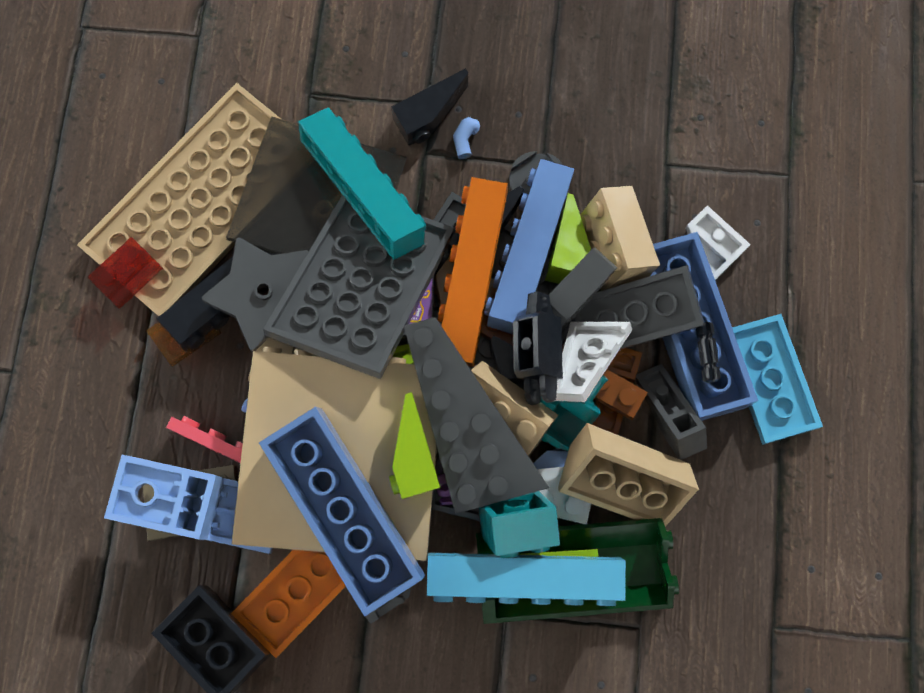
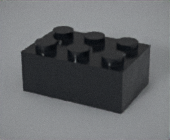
[151,585,271,693]

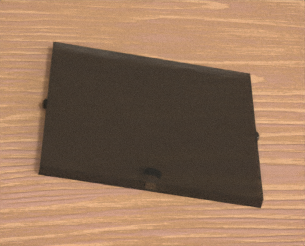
[226,116,407,254]

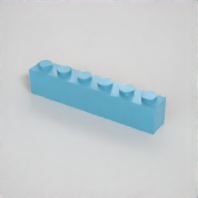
[427,553,626,606]

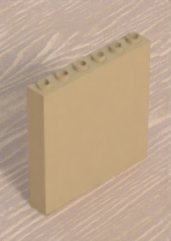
[232,347,437,561]

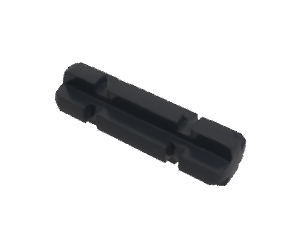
[696,322,721,383]

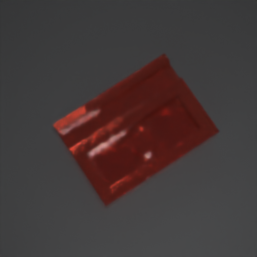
[88,237,163,309]

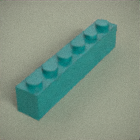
[298,107,426,260]

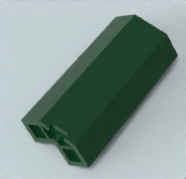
[476,518,679,624]

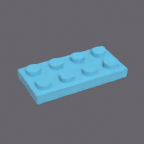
[732,314,823,445]

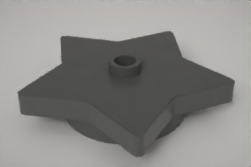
[202,237,309,352]

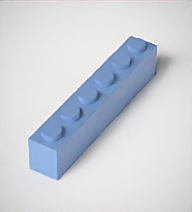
[484,159,574,334]

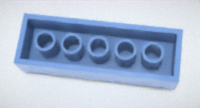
[650,232,758,421]
[259,407,425,617]

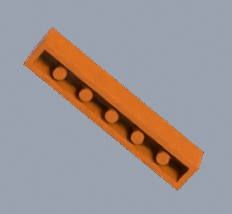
[438,177,508,367]

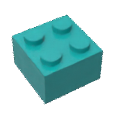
[479,491,560,558]

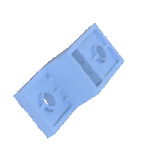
[104,454,273,554]

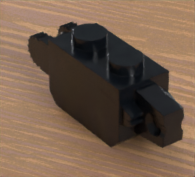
[513,291,563,405]

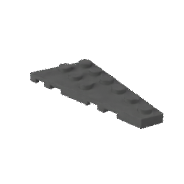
[404,317,549,514]

